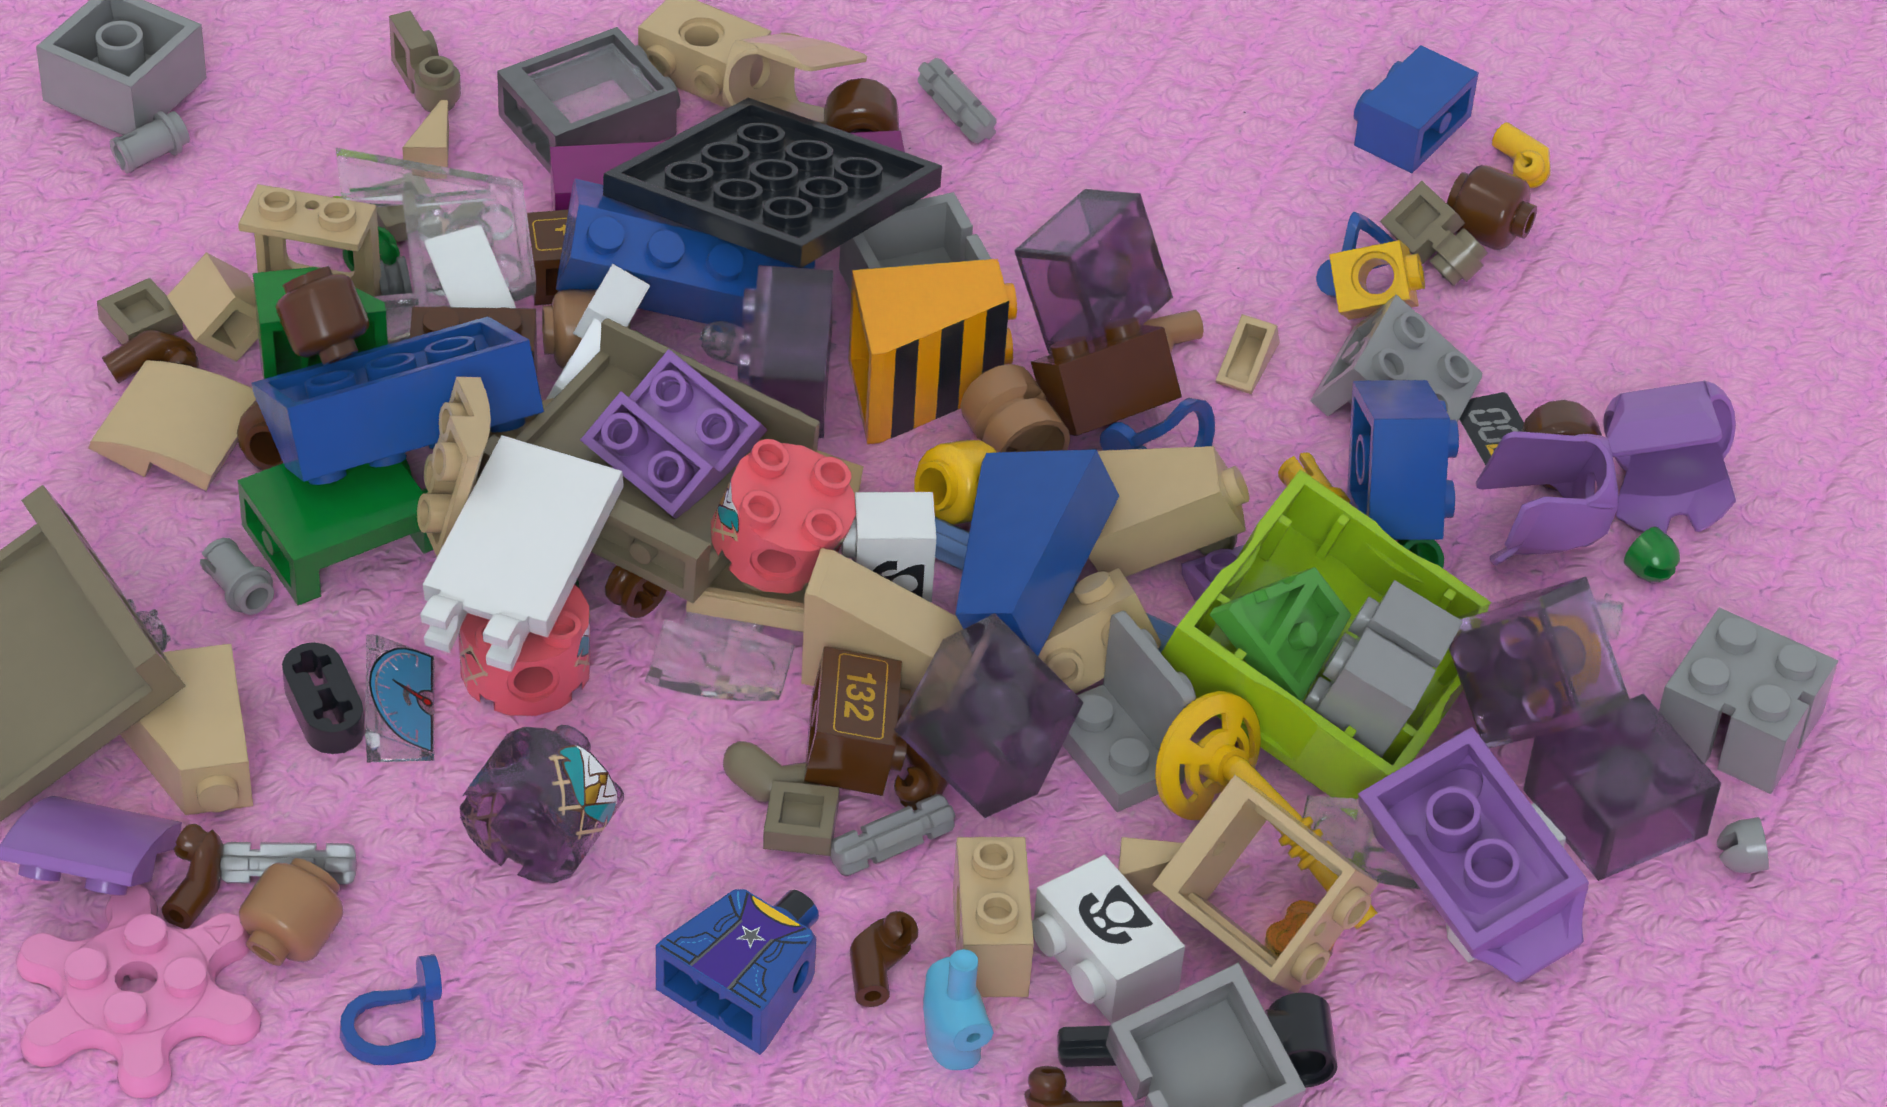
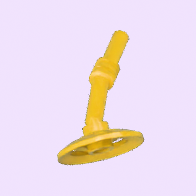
[1155,691,1378,930]

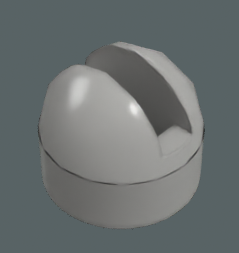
[1716,817,1769,873]

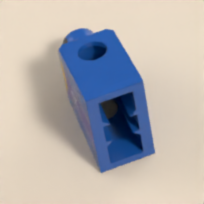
[656,889,819,1055]

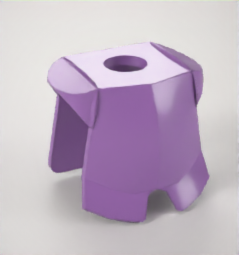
[1603,380,1736,533]
[1476,431,1619,566]

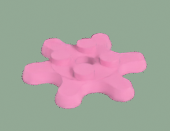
[16,885,261,1099]

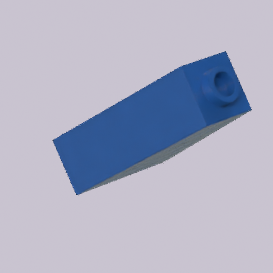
[955,449,1119,660]

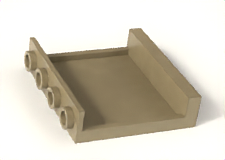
[477,318,820,603]
[0,485,185,822]

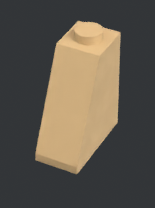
[1088,446,1249,577]
[801,548,980,708]
[120,644,253,815]

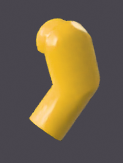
[1492,122,1551,188]

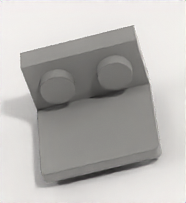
[1310,294,1482,422]
[1046,610,1196,812]

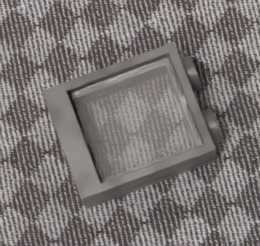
[497,27,680,174]

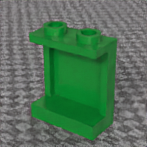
[238,459,433,605]

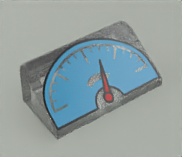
[365,634,435,763]

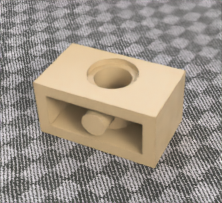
[638,0,771,108]
[953,837,1034,997]

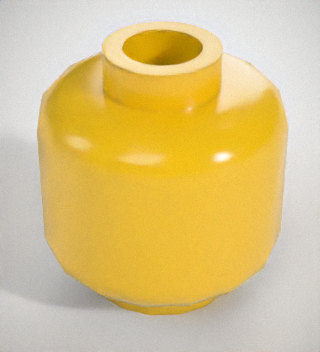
[914,440,997,525]

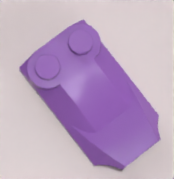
[1358,727,1589,982]

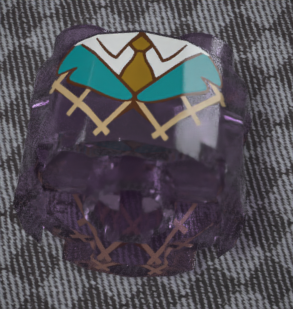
[460,725,624,883]

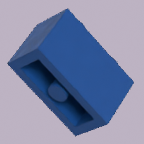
[1353,45,1479,173]

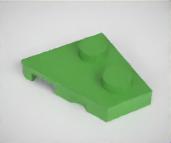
[1210,567,1352,702]

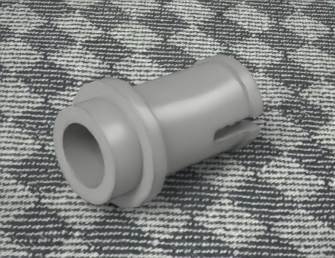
[110,111,190,174]
[200,538,274,615]

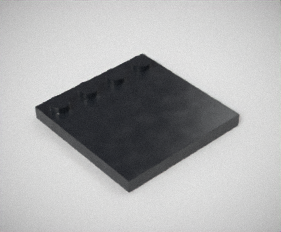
[603,98,942,268]

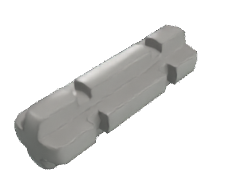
[918,58,997,144]
[830,794,956,876]
[220,842,357,884]

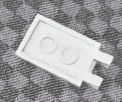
[420,435,624,672]

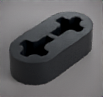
[282,642,365,754]

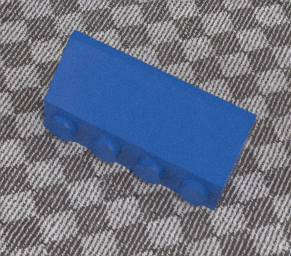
[556,178,816,343]
[251,317,544,485]

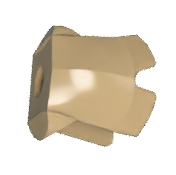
[723,33,867,124]

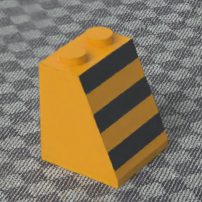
[848,259,1017,444]

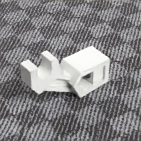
[546,264,650,400]

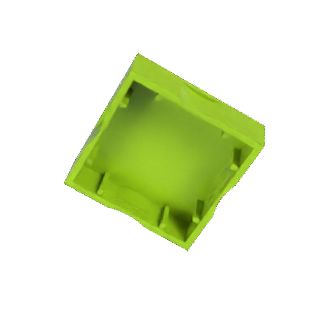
[1161,470,1513,824]

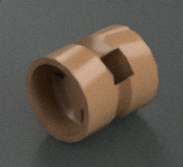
[960,364,1070,452]

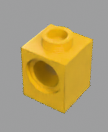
[1329,240,1425,320]

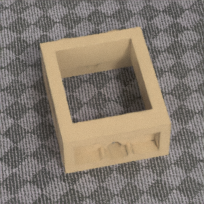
[1152,775,1379,993]

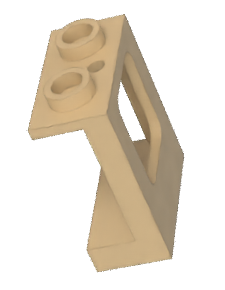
[238,184,382,301]

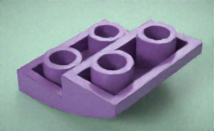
[580,349,767,519]
[0,796,182,895]

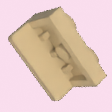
[1022,567,1161,706]

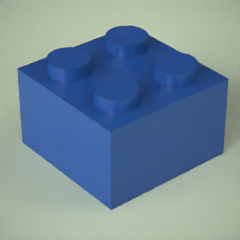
[1347,380,1459,540]

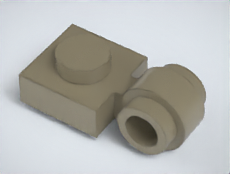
[389,10,461,112]
[1380,181,1488,286]

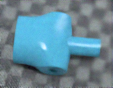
[923,949,994,1070]

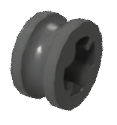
[379,256,414,314]

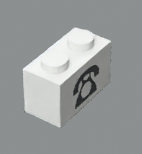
[841,492,936,603]
[1032,855,1185,1024]

